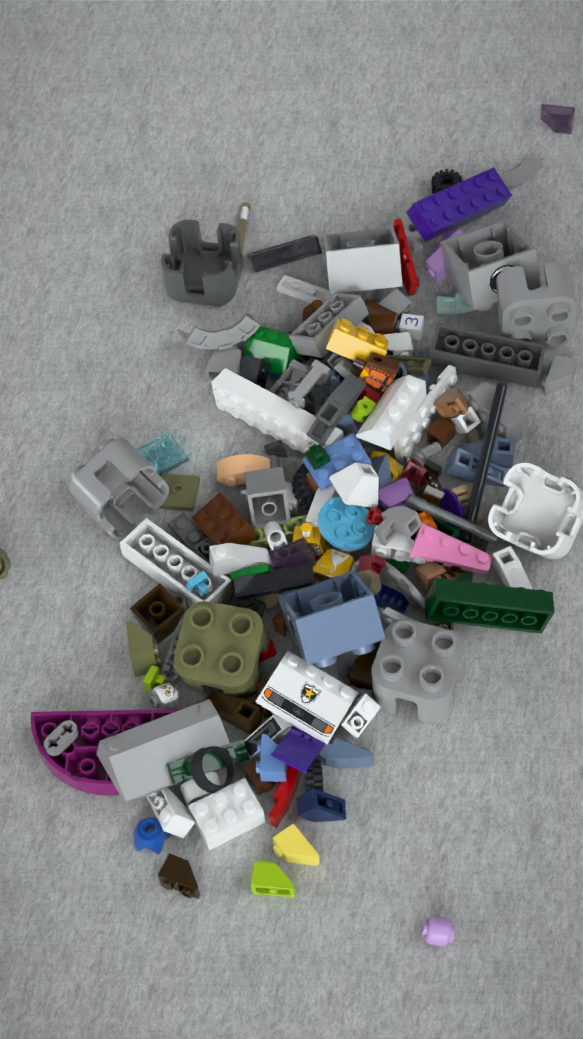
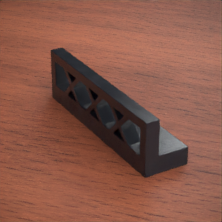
[247,234,322,273]

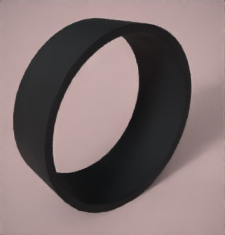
[190,746,235,793]

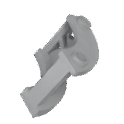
[268,359,331,409]

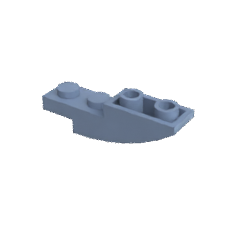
[303,731,374,769]

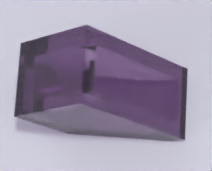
[540,104,575,134]
[269,537,317,569]

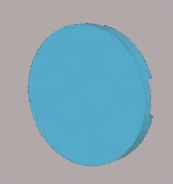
[318,496,375,551]

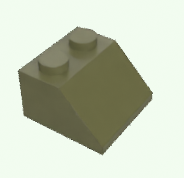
[126,621,162,677]

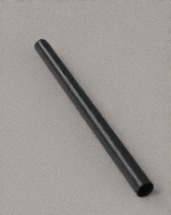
[460,383,508,543]

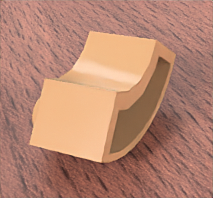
[217,454,270,488]

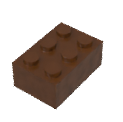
[191,492,259,545]

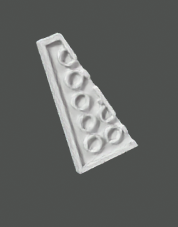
[394,365,458,463]

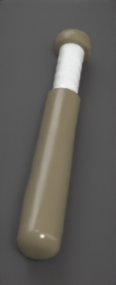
[237,202,251,254]

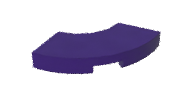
[438,488,465,529]

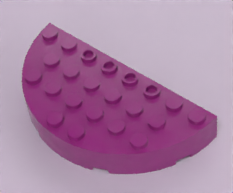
[30,709,182,796]

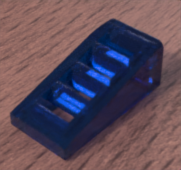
[374,583,409,615]

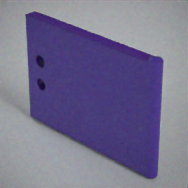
[271,726,326,773]

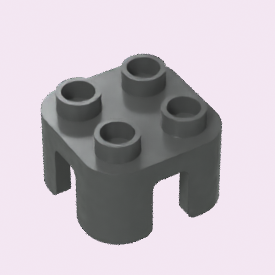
[161,219,243,306]

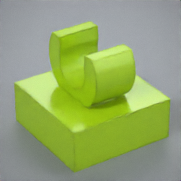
[143,665,167,693]

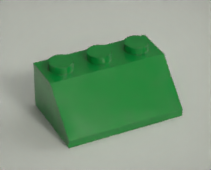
[243,326,303,375]

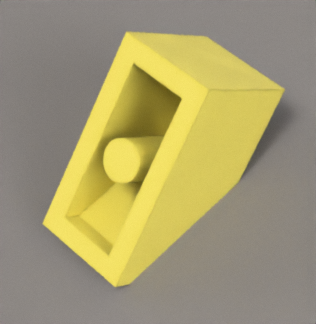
[272,824,320,866]

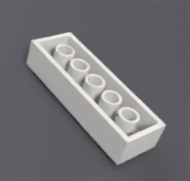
[120,518,233,606]

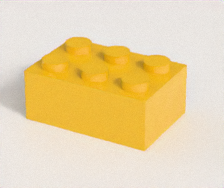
[326,318,389,361]

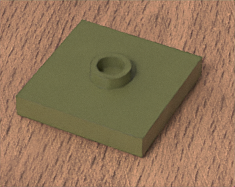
[159,473,200,511]

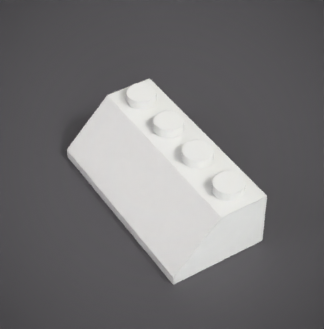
[356,375,427,450]

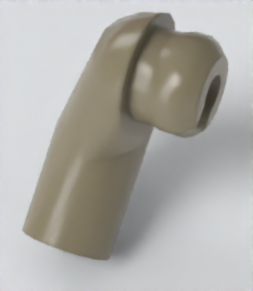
[466,426,484,443]

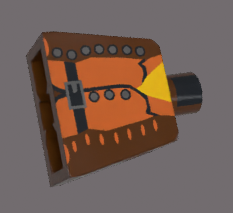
[351,352,400,398]

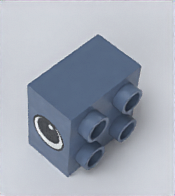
[278,571,385,668]

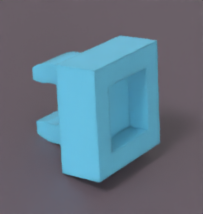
[186,571,209,596]

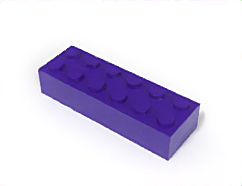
[406,167,512,242]

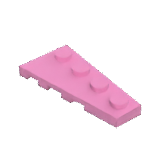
[409,523,493,575]

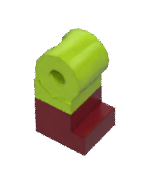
[351,385,381,422]

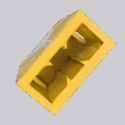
[313,548,354,583]

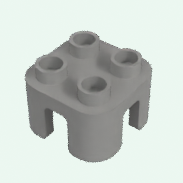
[495,262,577,347]
[69,438,169,540]
[372,619,465,724]

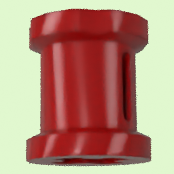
[367,507,384,525]

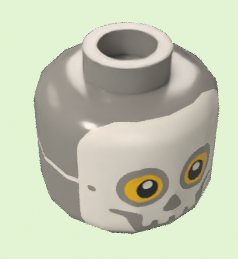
[149,683,181,709]

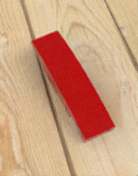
[268,764,302,828]

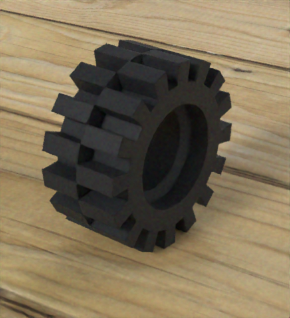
[431,169,462,194]
[305,758,324,792]

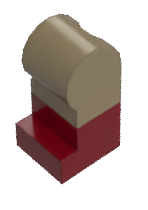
[358,554,386,595]

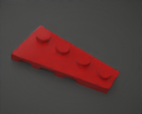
[393,219,419,296]

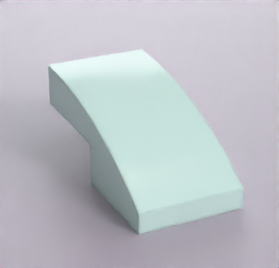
[435,293,474,315]

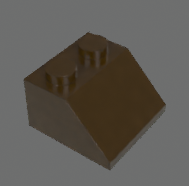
[130,583,185,644]

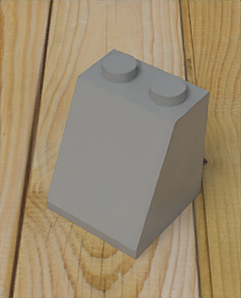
[244,466,291,528]

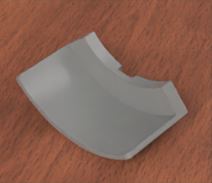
[177,313,260,350]

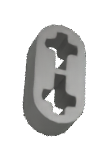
[44,720,78,756]

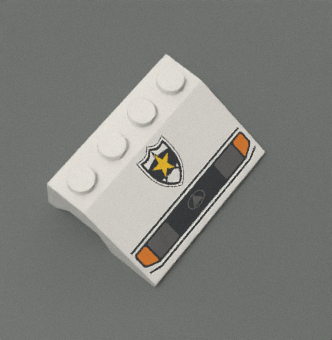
[256,651,359,745]

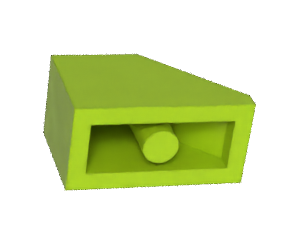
[251,860,296,898]

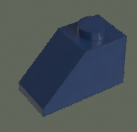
[297,788,346,822]

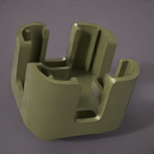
[174,601,270,699]

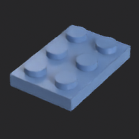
[303,433,372,491]

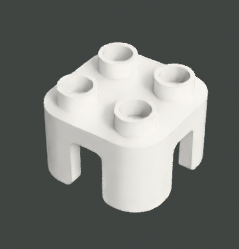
[488,463,583,560]

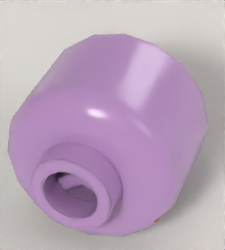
[421,916,455,947]

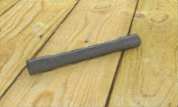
[405,493,498,544]

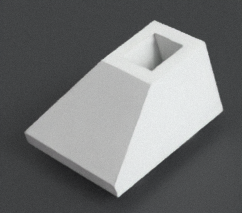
[329,463,379,508]

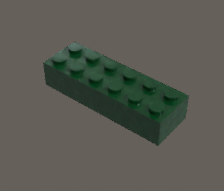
[425,578,555,634]

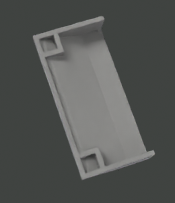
[97,699,230,804]

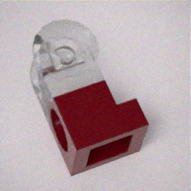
[401,454,427,485]

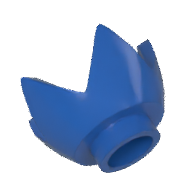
[133,817,171,854]

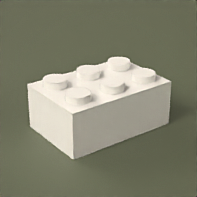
[188,778,266,850]

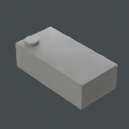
[289,292,369,358]

